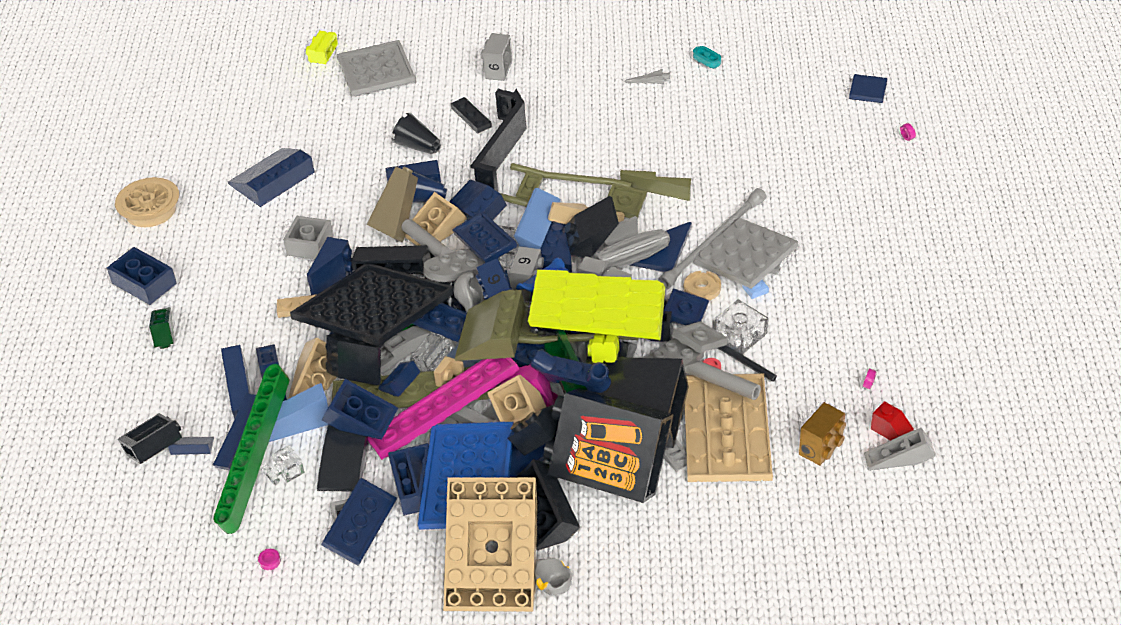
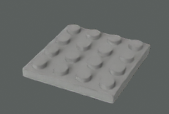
[337,40,416,96]
[693,218,799,289]

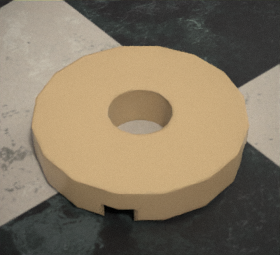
[683,271,721,301]

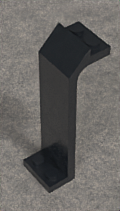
[470,88,527,192]

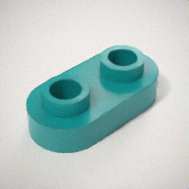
[693,46,722,69]

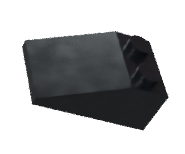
[565,196,619,258]
[325,333,381,386]
[507,405,559,456]

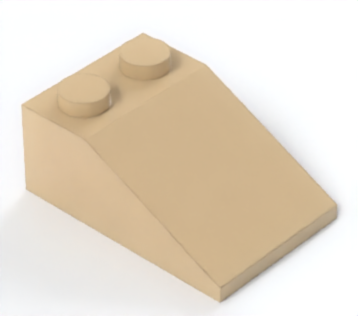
[405,192,467,245]

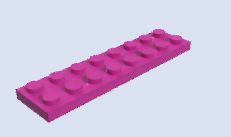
[368,358,520,460]

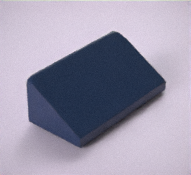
[378,361,420,397]
[168,437,214,455]

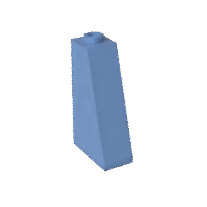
[269,383,328,442]

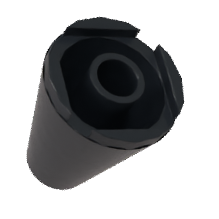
[391,112,441,154]

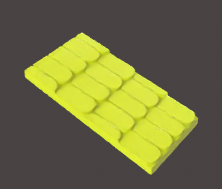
[528,270,665,340]

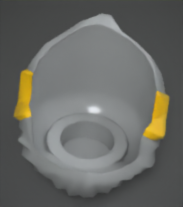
[535,558,573,595]

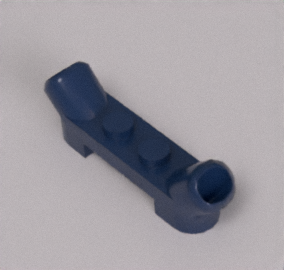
[530,349,611,393]

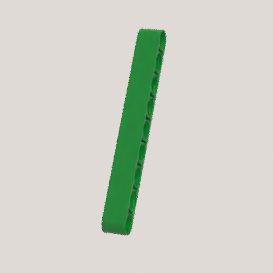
[213,364,290,534]

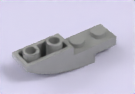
[381,326,442,374]

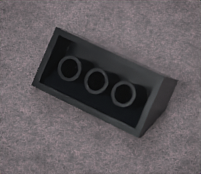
[516,459,580,551]

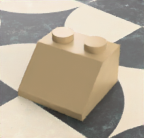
[487,375,546,423]

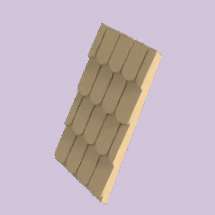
[685,374,773,482]

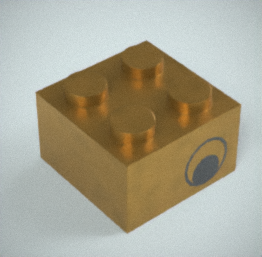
[799,402,846,466]

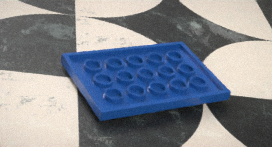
[418,422,514,530]

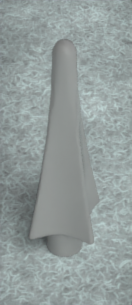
[624,69,670,84]

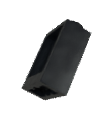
[117,413,183,464]

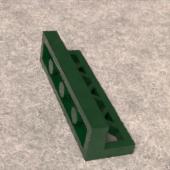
[544,329,587,395]

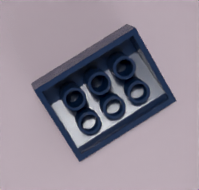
[228,148,315,207]

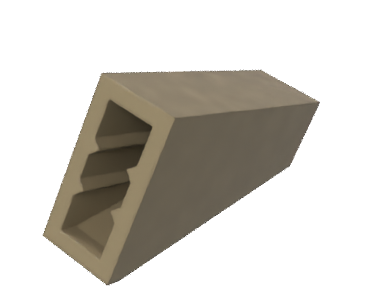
[366,167,418,243]

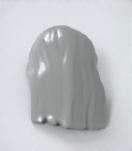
[454,272,485,312]

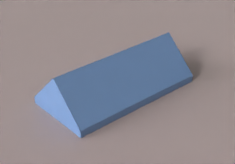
[514,188,561,249]

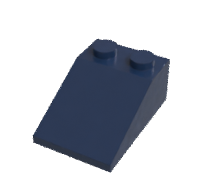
[449,179,507,220]
[307,237,353,295]
[322,379,399,440]

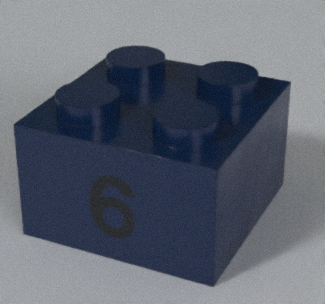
[476,258,512,300]

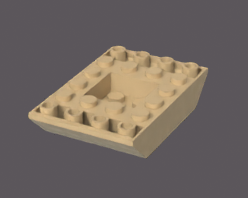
[443,478,537,612]

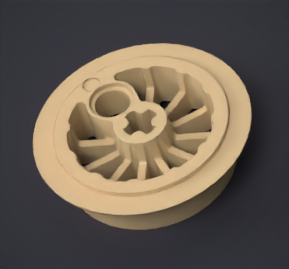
[115,177,179,228]

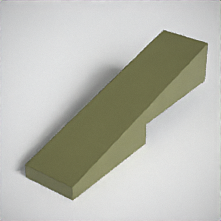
[620,170,691,201]

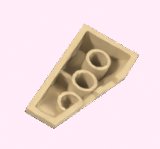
[288,337,337,399]

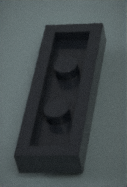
[451,97,492,134]

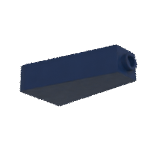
[221,344,251,419]

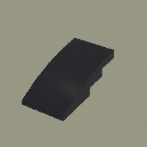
[317,424,368,492]

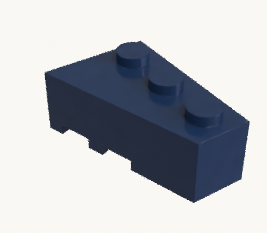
[540,222,572,273]
[388,443,429,516]

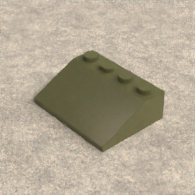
[455,290,526,361]

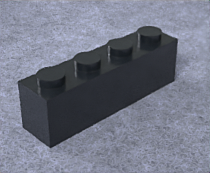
[351,245,431,274]

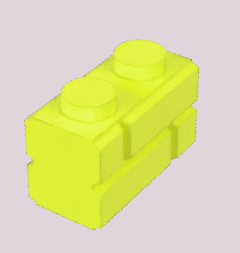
[306,30,338,65]
[588,333,619,363]

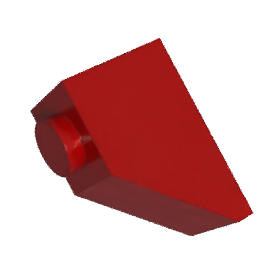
[871,401,914,441]

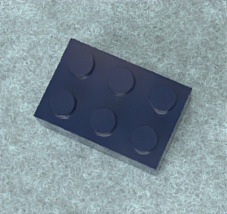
[106,247,177,305]

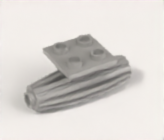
[594,216,670,270]

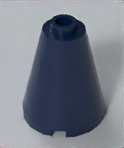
[410,169,447,203]

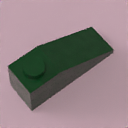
[149,307,174,349]

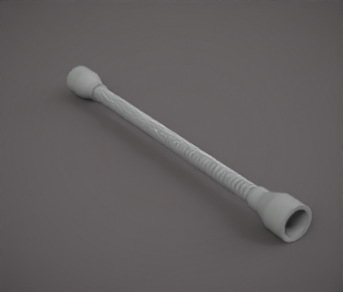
[658,188,766,289]

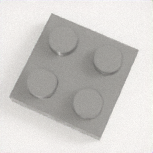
[672,321,728,353]

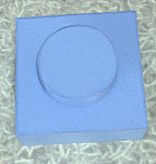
[742,280,769,299]

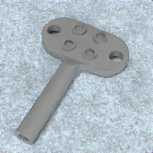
[402,219,484,282]
[645,338,761,400]

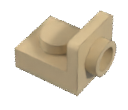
[434,356,464,387]

